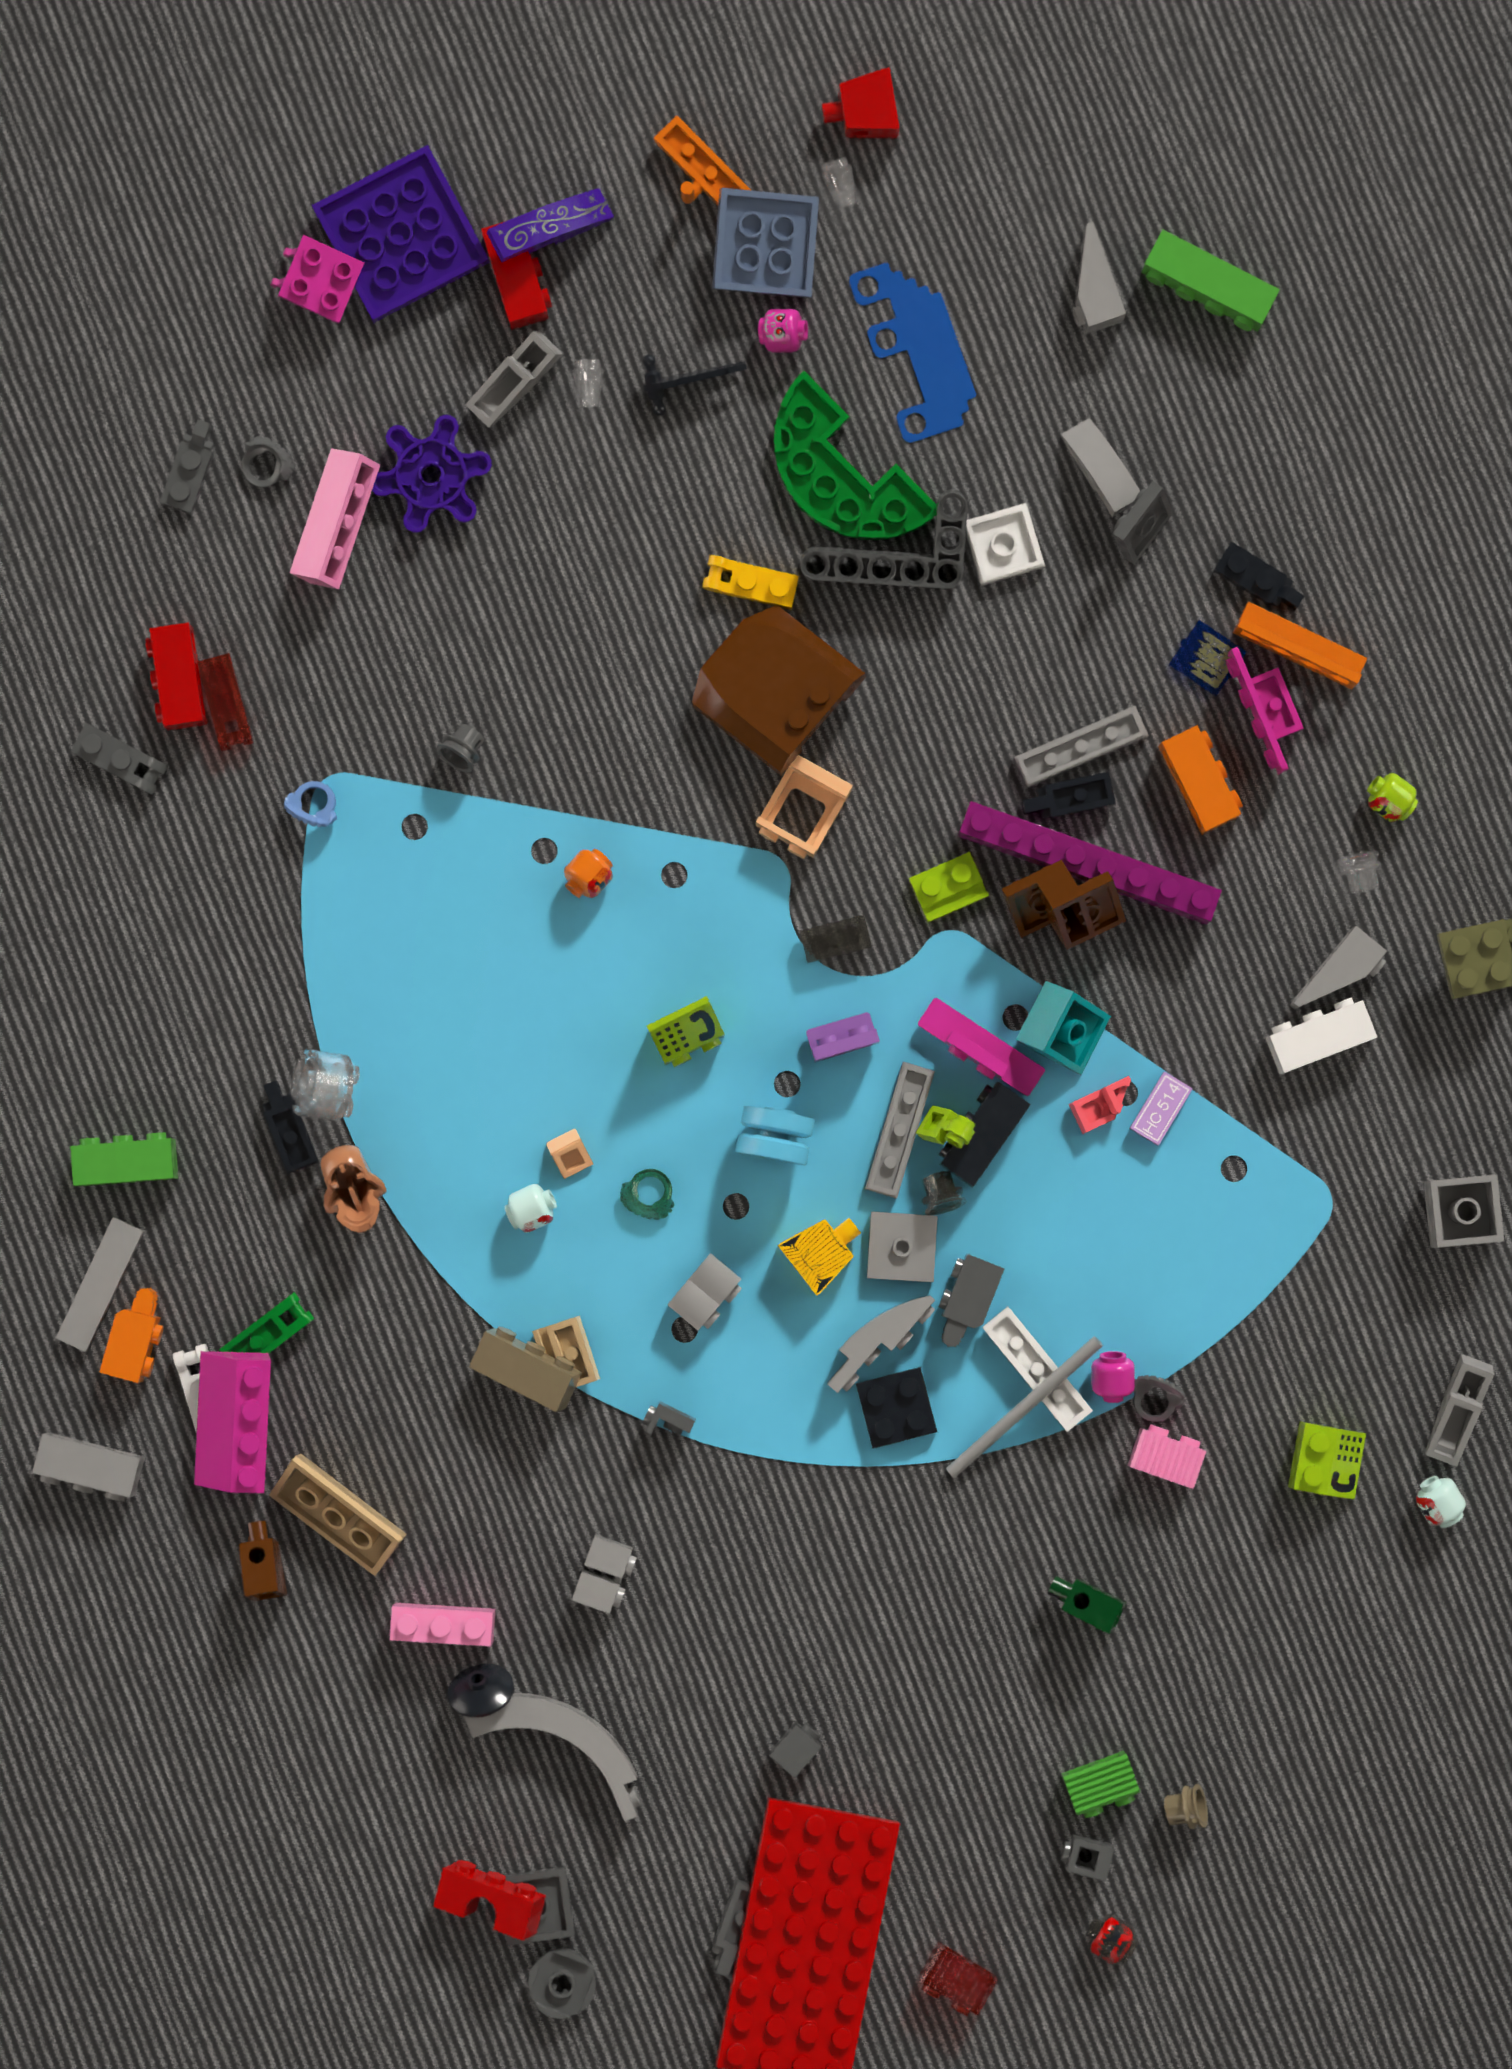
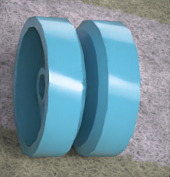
[735,1106,815,1166]

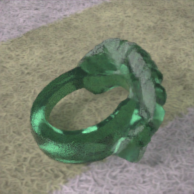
[620,1169,675,1220]

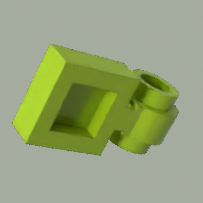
[916,1105,975,1148]

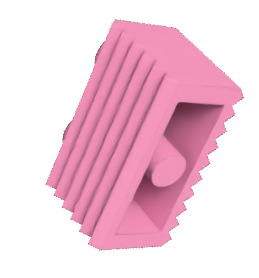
[1127,1424,1206,1489]

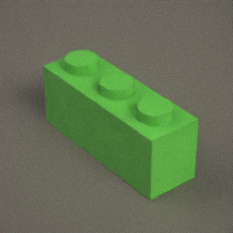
[70,1132,178,1187]

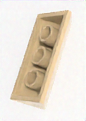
[269,1454,407,1576]

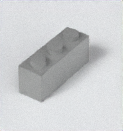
[32,1432,145,1502]

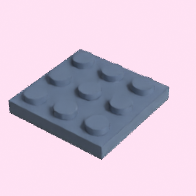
[712,188,819,298]

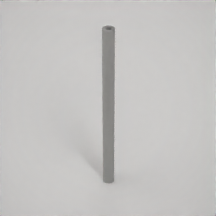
[946,1336,1103,1478]

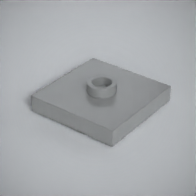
[867,1212,938,1282]

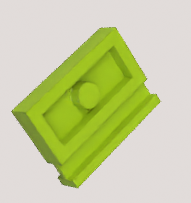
[909,852,989,923]

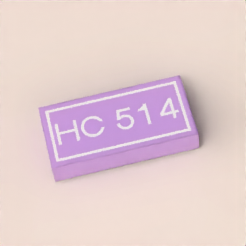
[1129,1071,1193,1146]

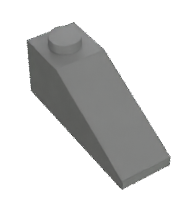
[1072,222,1126,334]
[1289,926,1387,1009]

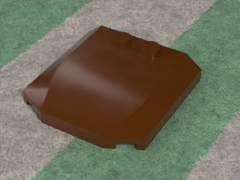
[692,605,866,776]

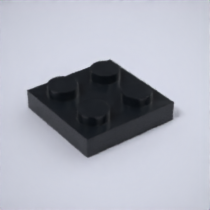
[856,1367,937,1449]

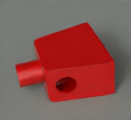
[821,67,900,138]

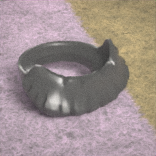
[242,436,294,487]
[1133,1375,1185,1422]

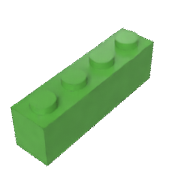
[1142,230,1280,332]

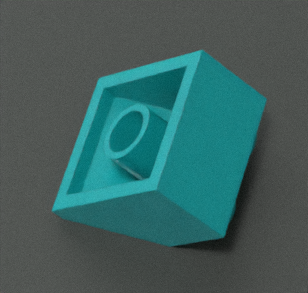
[1016,981,1111,1075]

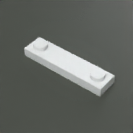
[982,1306,1093,1432]

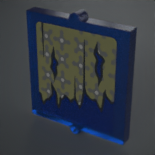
[1168,620,1247,697]

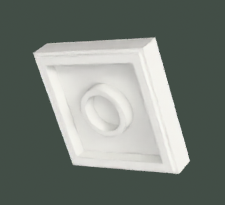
[966,503,1045,586]

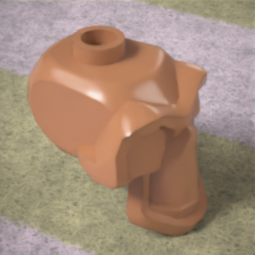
[320,1145,387,1232]

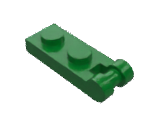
[219,1292,314,1354]

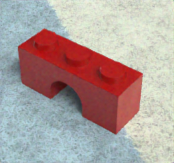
[433,1860,546,1941]

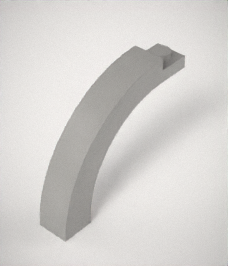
[464,1693,641,1821]

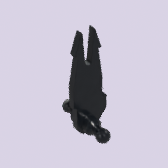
[642,354,747,416]

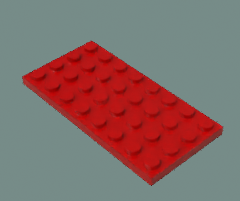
[715,1797,900,2069]

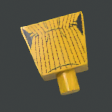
[778,1218,861,1295]

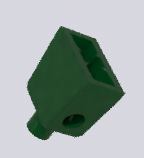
[1047,1576,1127,1634]

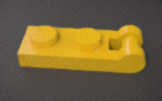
[702,555,799,610]

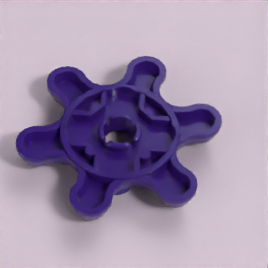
[372,415,492,533]

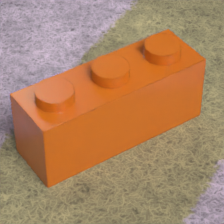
[1158,725,1243,835]

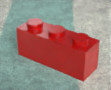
[481,221,552,330]
[145,622,207,731]

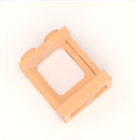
[756,755,853,859]

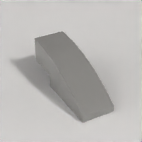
[466,331,563,428]
[1061,418,1140,517]
[1425,1354,1494,1467]

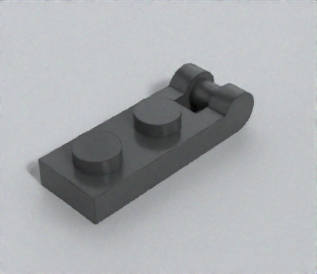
[70,723,168,795]

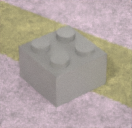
[1423,1174,1504,1248]

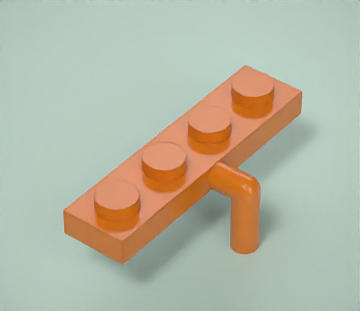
[654,115,752,206]

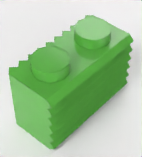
[1061,1751,1140,1818]

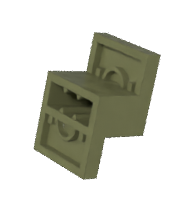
[1437,919,1512,999]

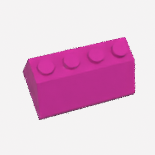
[194,1351,271,1493]

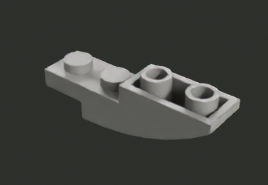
[827,1295,935,1393]

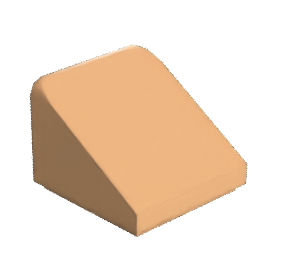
[546,1129,593,1179]

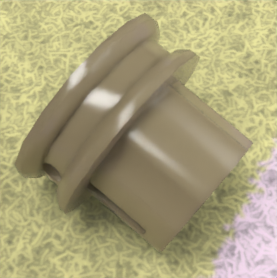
[1164,1784,1208,1829]

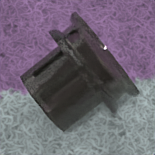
[921,1171,967,1215]

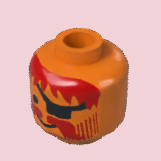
[564,849,613,898]

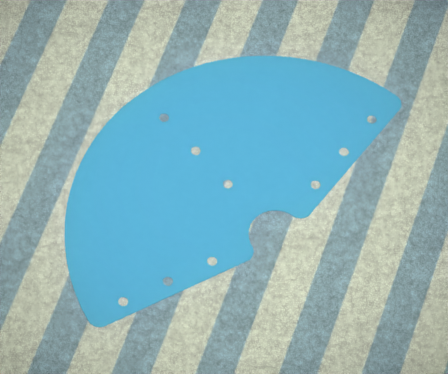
[301,773,1333,1467]

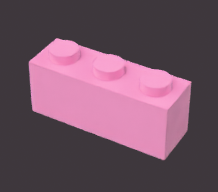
[390,1603,495,1646]

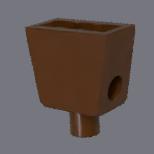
[239,1521,287,1602]

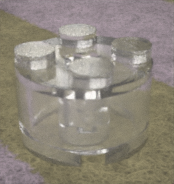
[291,1049,360,1121]

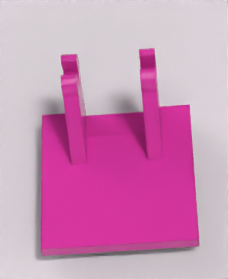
[270,235,364,324]

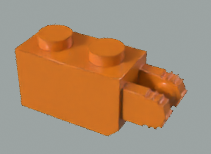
[99,1287,164,1383]

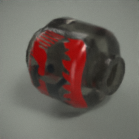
[1085,1914,1138,1965]

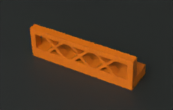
[1233,601,1367,690]

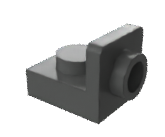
[642,1401,696,1436]

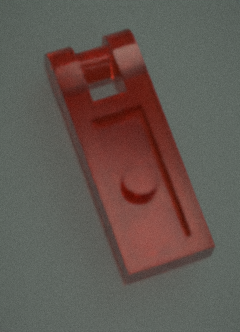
[197,653,254,752]

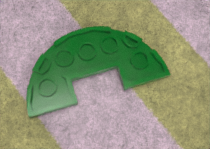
[774,370,937,540]

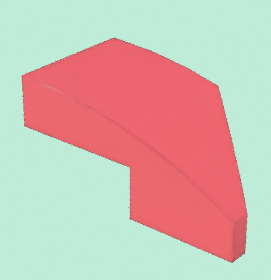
[1069,1076,1131,1134]

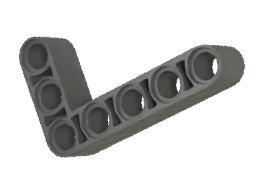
[800,489,968,589]

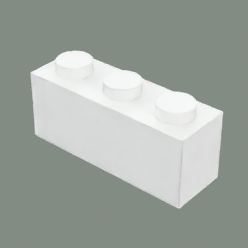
[1266,997,1377,1074]

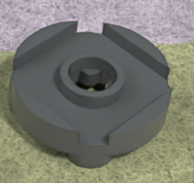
[528,1948,596,2019]

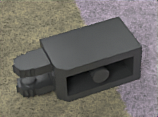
[938,1254,1005,1347]

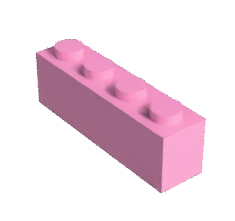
[290,448,380,589]

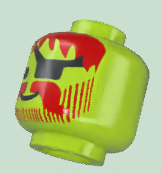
[1367,773,1418,822]

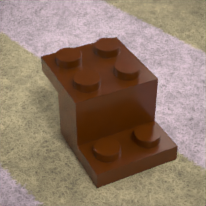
[1002,859,1126,950]

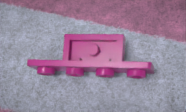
[1226,647,1304,775]
[918,998,1045,1096]

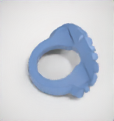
[284,781,337,827]

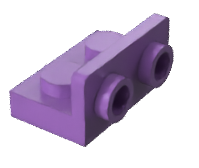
[806,1012,880,1062]

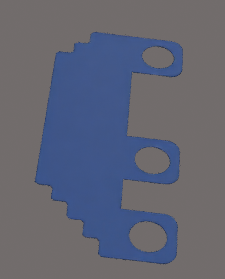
[849,263,976,443]

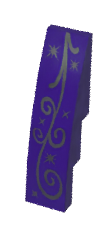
[487,188,614,262]

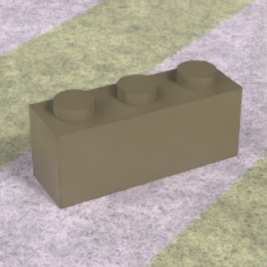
[469,1326,582,1412]

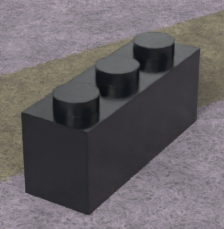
[938,1082,1031,1187]

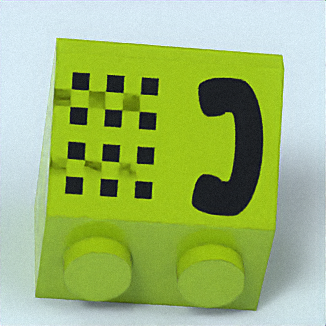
[647,996,725,1067]
[1288,1421,1366,1499]

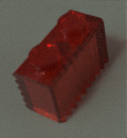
[918,1942,998,2016]

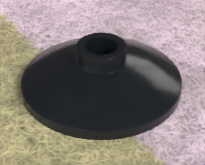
[447,1664,514,1718]

